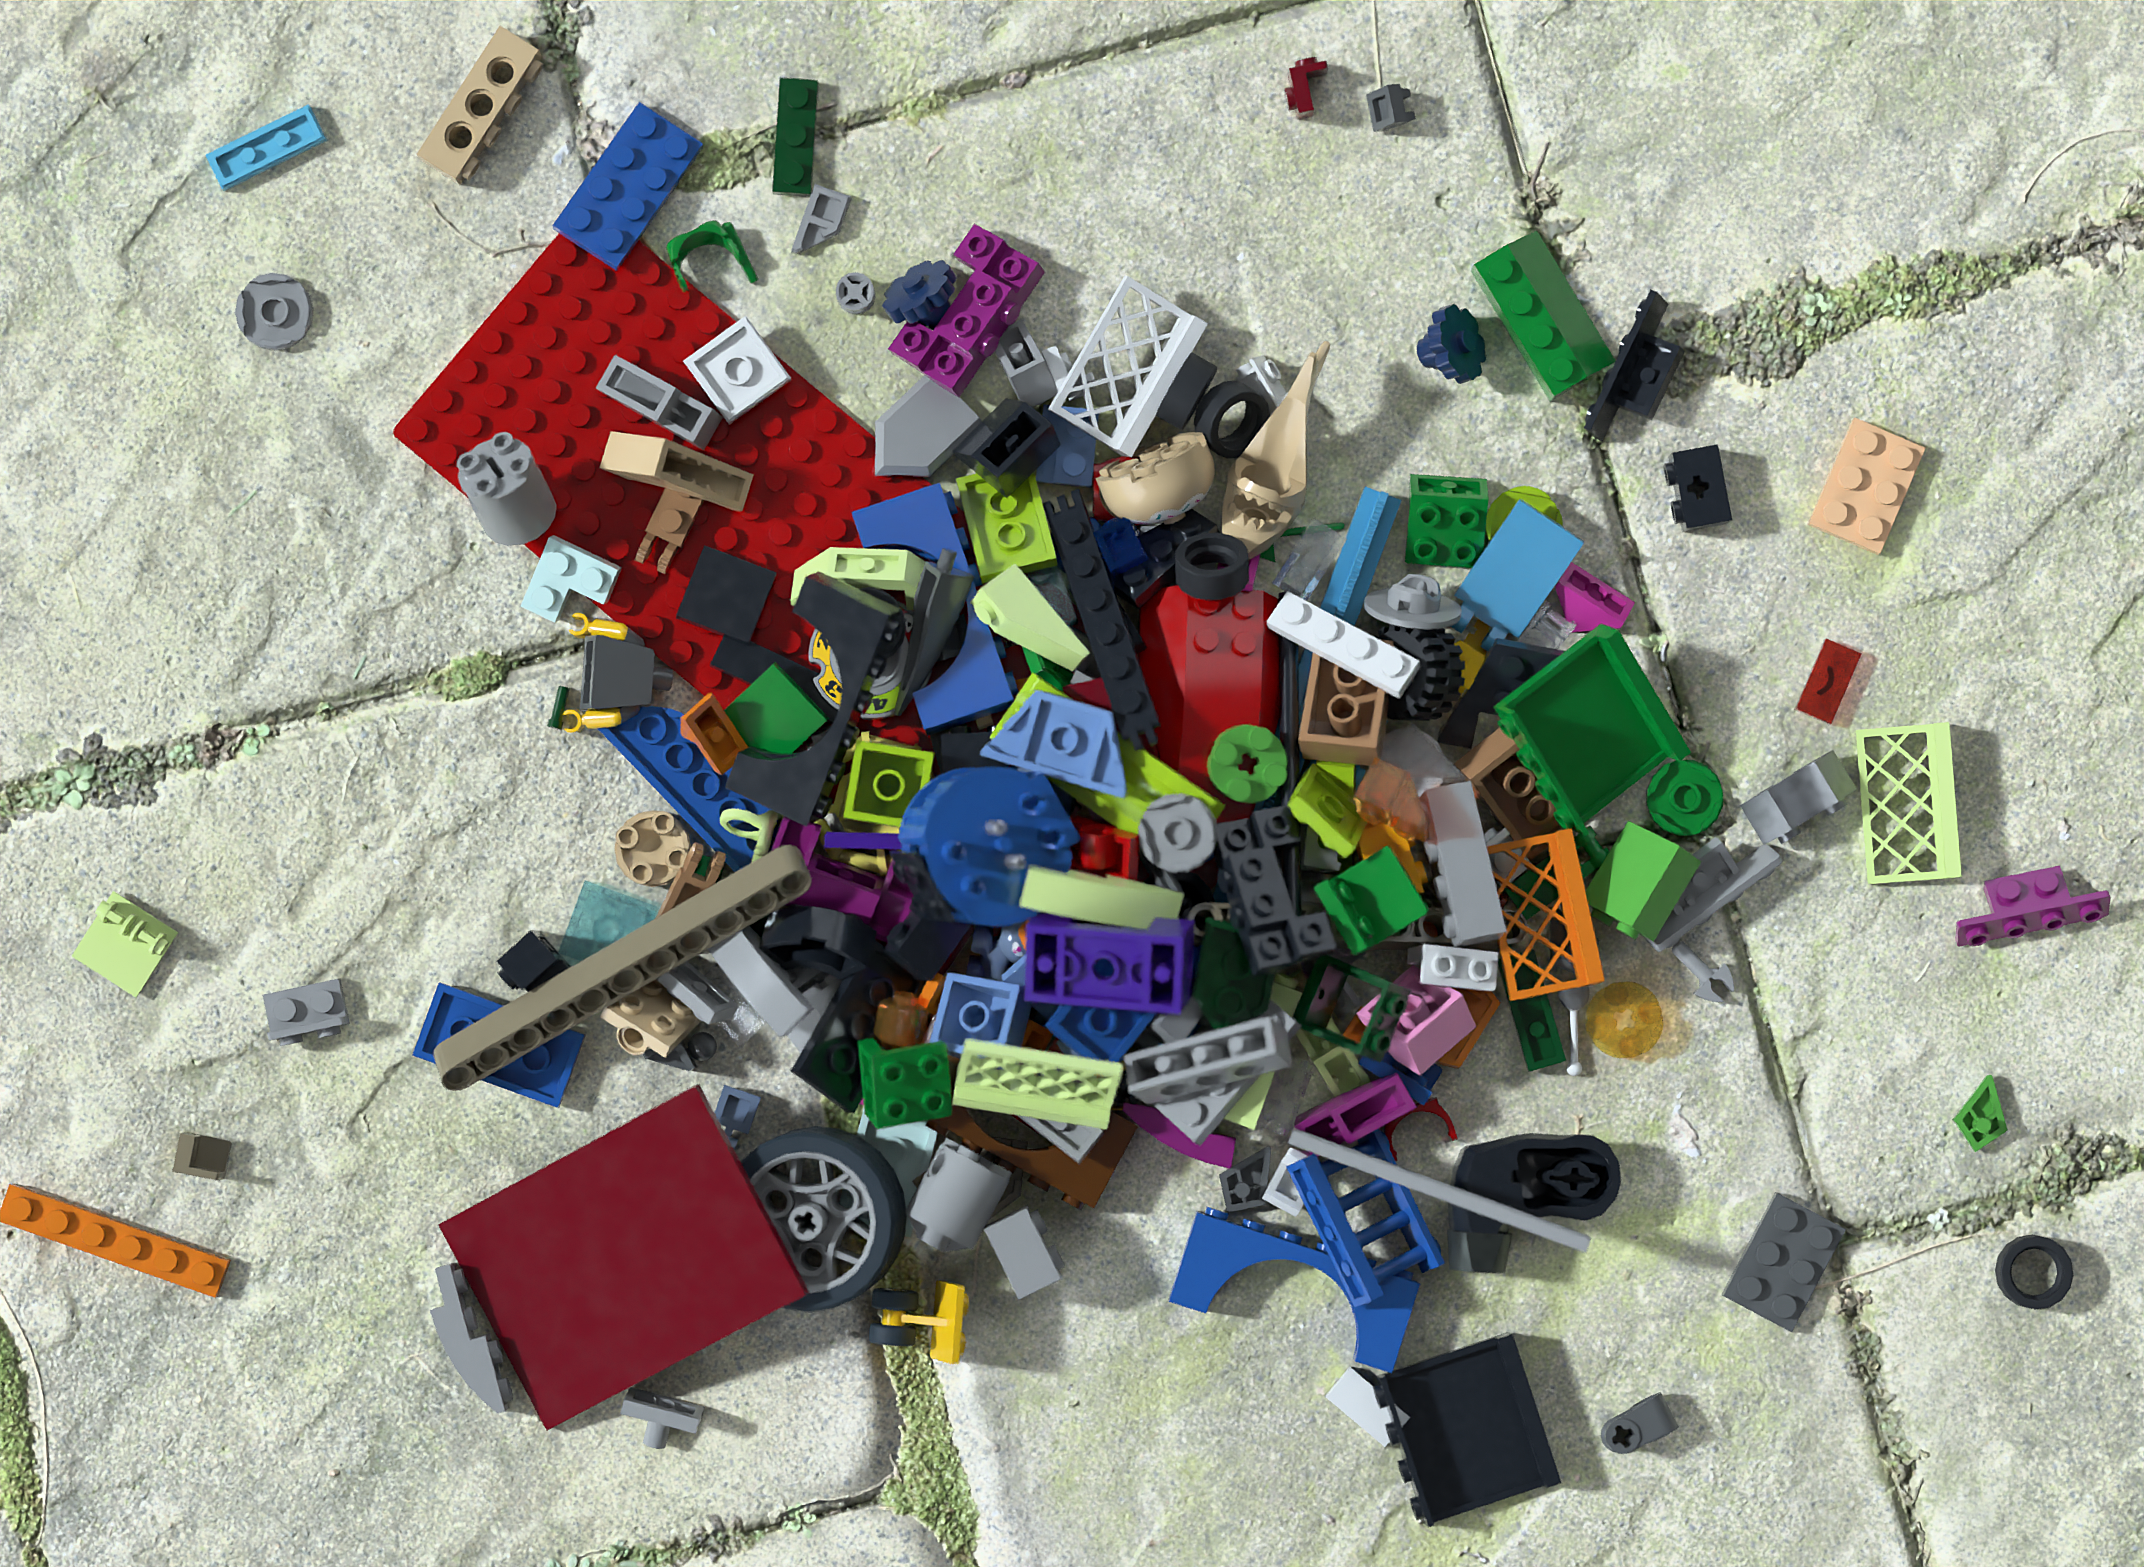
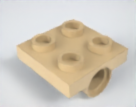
[601,979,701,1057]

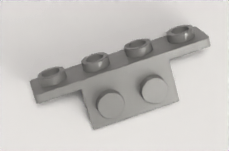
[1644,837,1783,952]

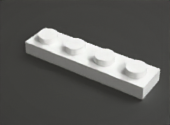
[1266,591,1420,699]

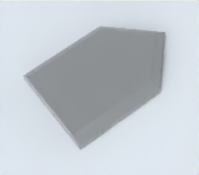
[875,375,982,477]

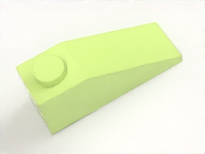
[970,564,1090,671]

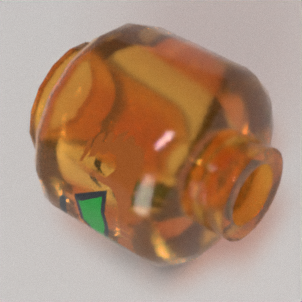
[874,991,928,1050]

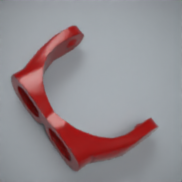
[1092,457,1140,527]
[1384,1097,1458,1161]

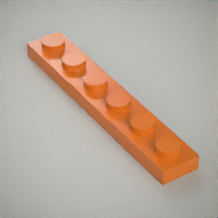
[0,1183,231,1298]

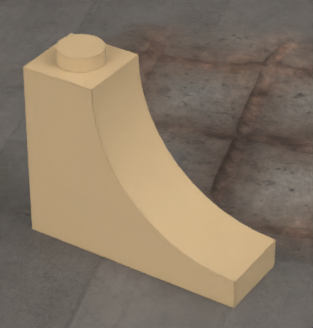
[600,431,753,511]

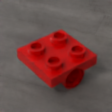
[1068,816,1140,882]

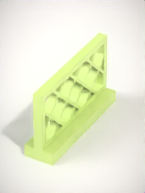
[1856,722,1962,884]
[952,1039,1122,1130]

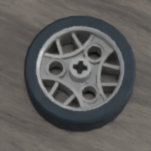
[741,1126,907,1312]

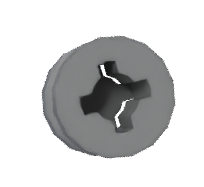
[836,272,875,315]

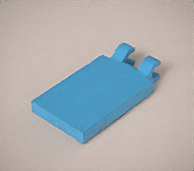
[1450,498,1584,652]

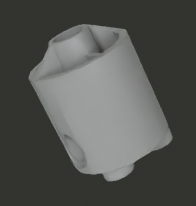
[457,432,557,546]
[904,1138,1012,1253]

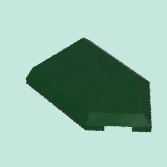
[1192,918,1276,1031]

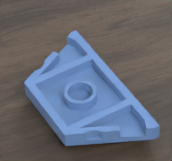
[980,690,1128,798]

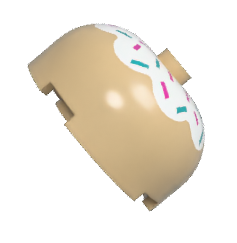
[1095,432,1215,524]

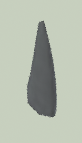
[894,548,974,716]

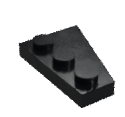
[1103,508,1220,609]

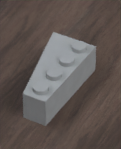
[1412,781,1507,948]

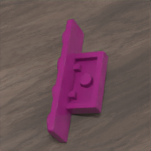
[1955,865,2111,947]

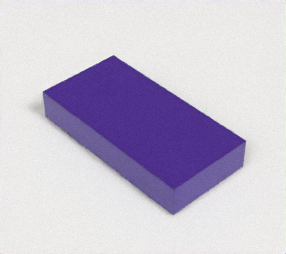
[824,832,902,849]

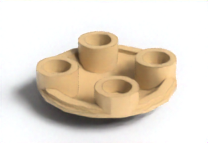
[614,810,691,887]

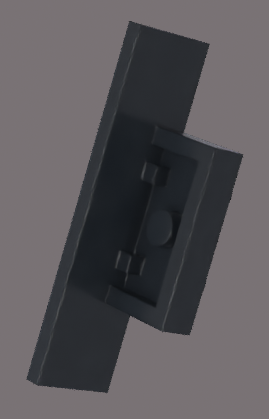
[1584,289,1685,442]

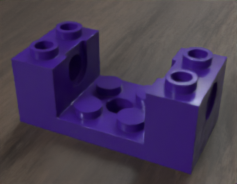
[1025,911,1194,1014]

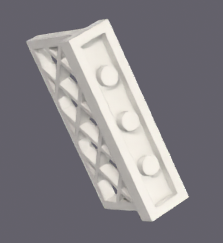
[1048,276,1208,457]

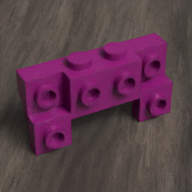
[888,223,1045,397]
[771,816,914,943]

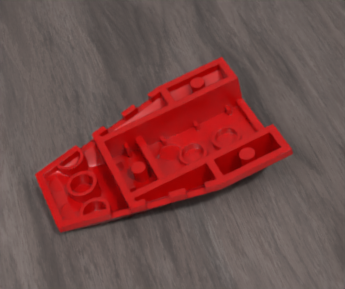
[1138,585,1280,824]

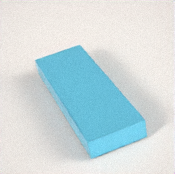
[205,104,327,191]

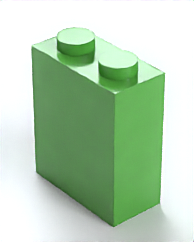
[1586,821,1701,942]

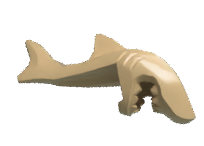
[1221,341,1330,560]

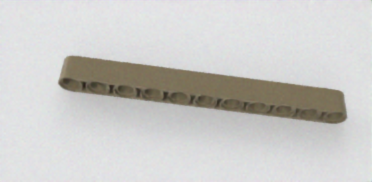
[433,845,812,1091]

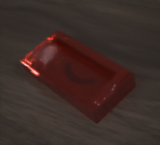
[1794,638,1861,725]

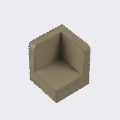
[172,1132,232,1181]

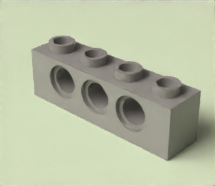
[1124,1016,1292,1104]

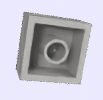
[984,1205,1065,1299]

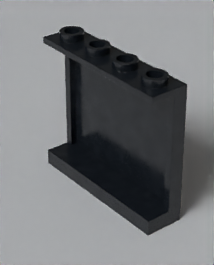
[1373,1332,1562,1527]

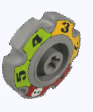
[808,601,933,720]

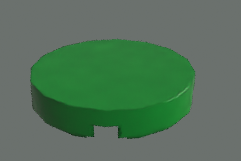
[1646,760,1723,836]

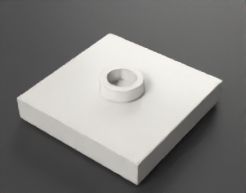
[683,316,792,425]

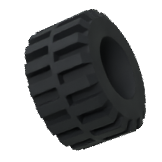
[1373,624,1465,721]

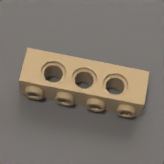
[416,26,543,185]

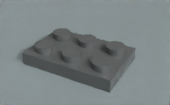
[1721,1192,1846,1332]

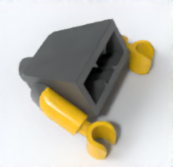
[563,613,673,733]

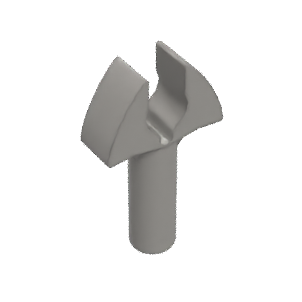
[1672,941,1734,1002]

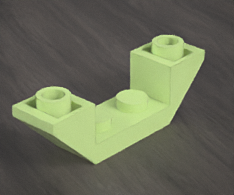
[791,547,925,610]

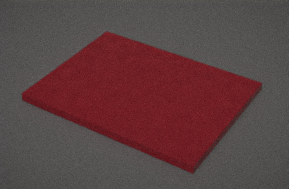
[438,1084,810,1431]

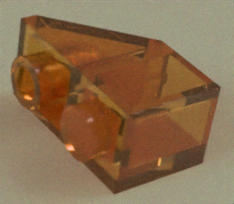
[1354,757,1429,843]

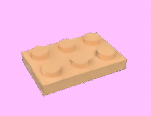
[1807,418,1926,555]

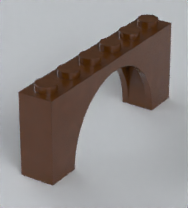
[913,1014,1138,1210]

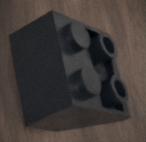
[952,398,1061,498]

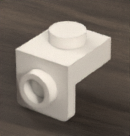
[1262,1148,1310,1217]

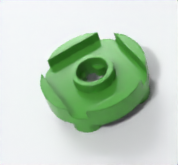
[1207,725,1287,803]

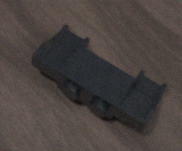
[1213,805,1336,977]

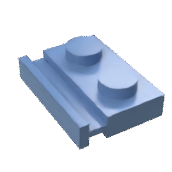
[1036,404,1099,488]

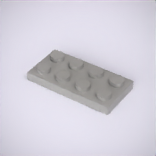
[1152,999,1302,1146]

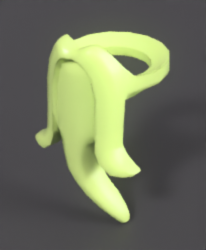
[720,809,778,863]

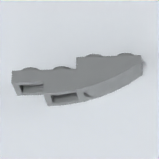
[430,1262,513,1413]

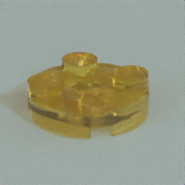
[1585,981,1664,1058]

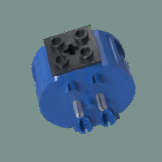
[889,767,1081,926]

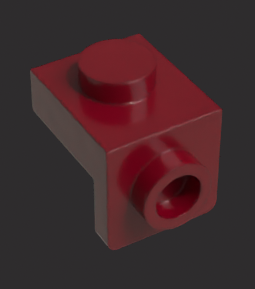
[1284,57,1328,120]

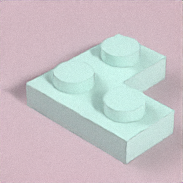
[521,535,622,623]

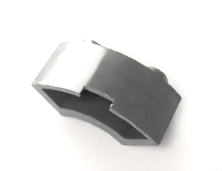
[1740,750,1857,845]

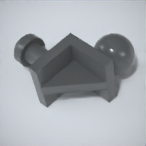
[643,1032,717,1072]

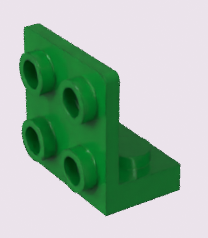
[1405,474,1489,568]
[1314,846,1429,955]
[858,1038,952,1130]

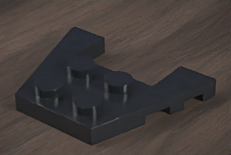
[1437,638,1565,749]

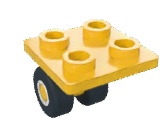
[869,1280,969,1365]

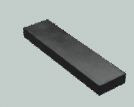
[710,636,838,725]

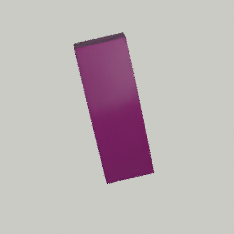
[1293,1073,1416,1157]
[1123,1102,1236,1169]

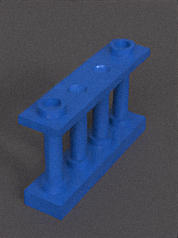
[1286,1128,1445,1308]

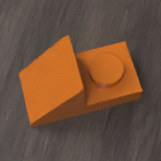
[681,693,748,775]

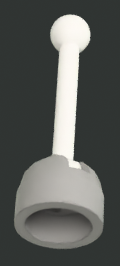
[1558,986,1589,1076]

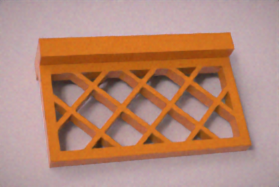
[1486,828,1605,1001]

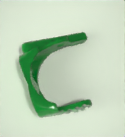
[666,220,759,292]

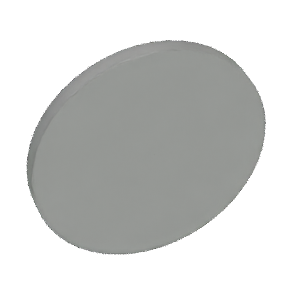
[1364,574,1461,629]

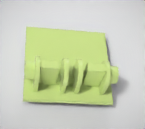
[72,891,179,998]

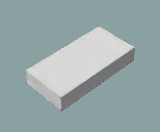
[1325,1366,1410,1447]

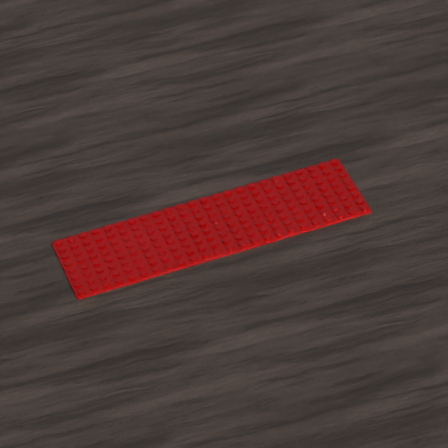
[393,233,1219,937]

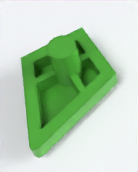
[1952,1075,2008,1152]

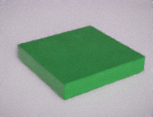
[724,662,829,753]

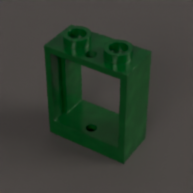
[1292,955,1411,1063]

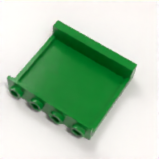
[1494,624,1691,836]

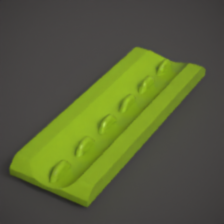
[990,672,1226,835]

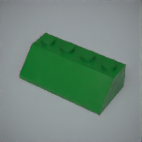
[1471,231,1616,402]

